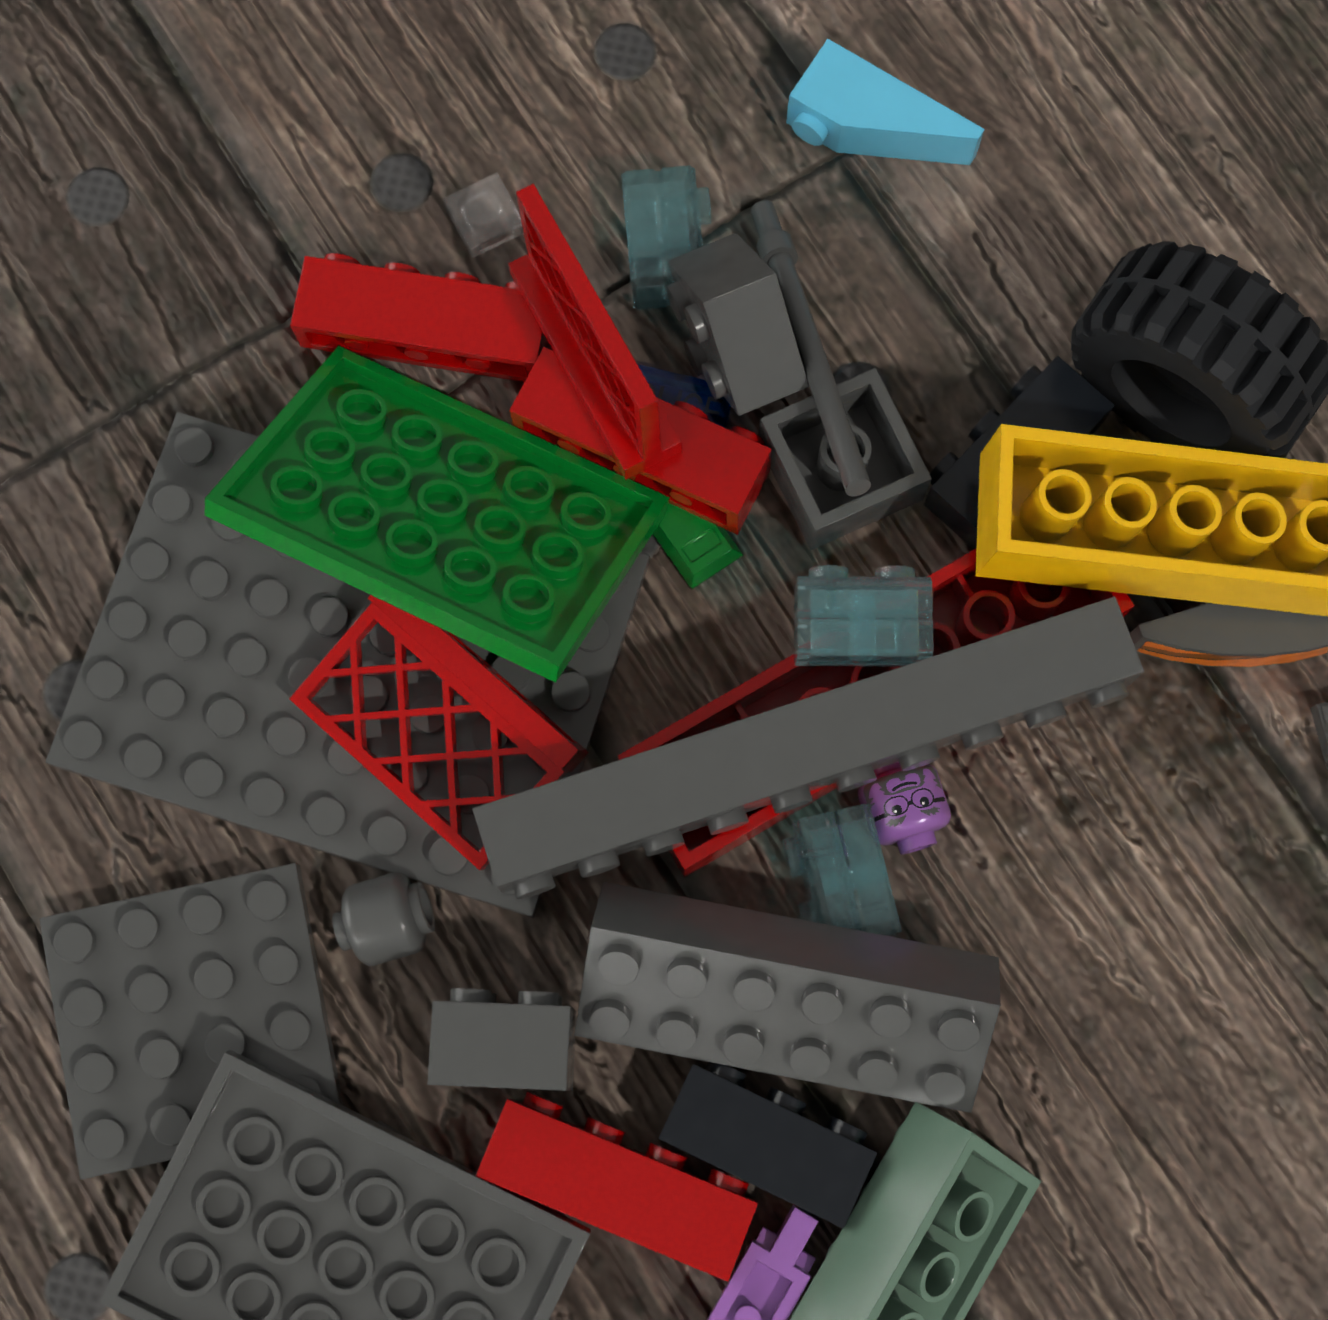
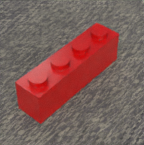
[290,253,548,382]
[509,347,772,535]
[476,1091,758,1282]

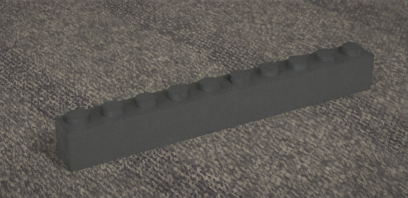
[472,597,1144,899]

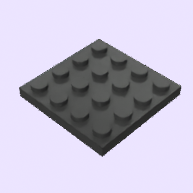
[39,863,344,1180]

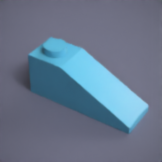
[786,39,985,165]

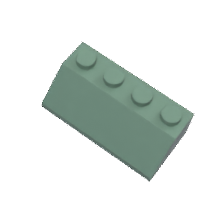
[790,1102,1041,1320]

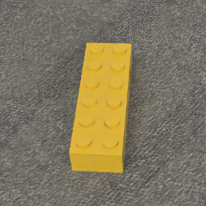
[975,424,1328,617]

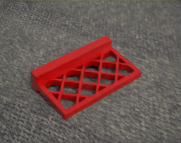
[508,183,682,480]
[289,595,589,870]

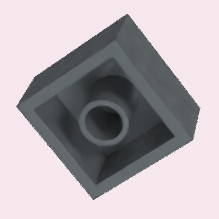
[666,233,809,416]
[758,368,932,551]
[427,988,577,1091]

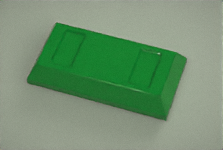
[653,503,743,590]

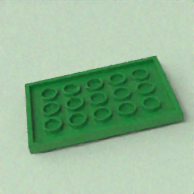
[205,345,670,683]

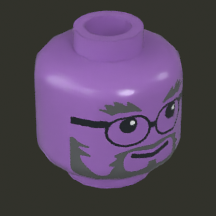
[858,762,951,855]

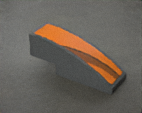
[1130,603,1328,667]

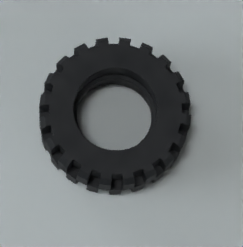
[1071,241,1328,458]

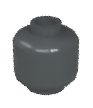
[332,872,435,966]

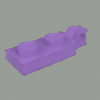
[707,1204,819,1320]

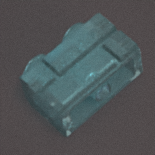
[621,165,711,310]
[794,565,934,666]
[782,803,902,937]

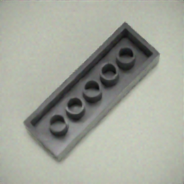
[574,882,1001,1113]

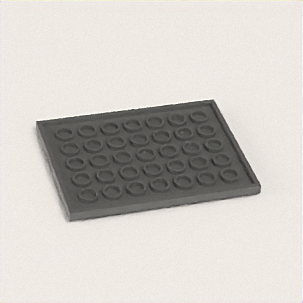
[45,412,650,919]

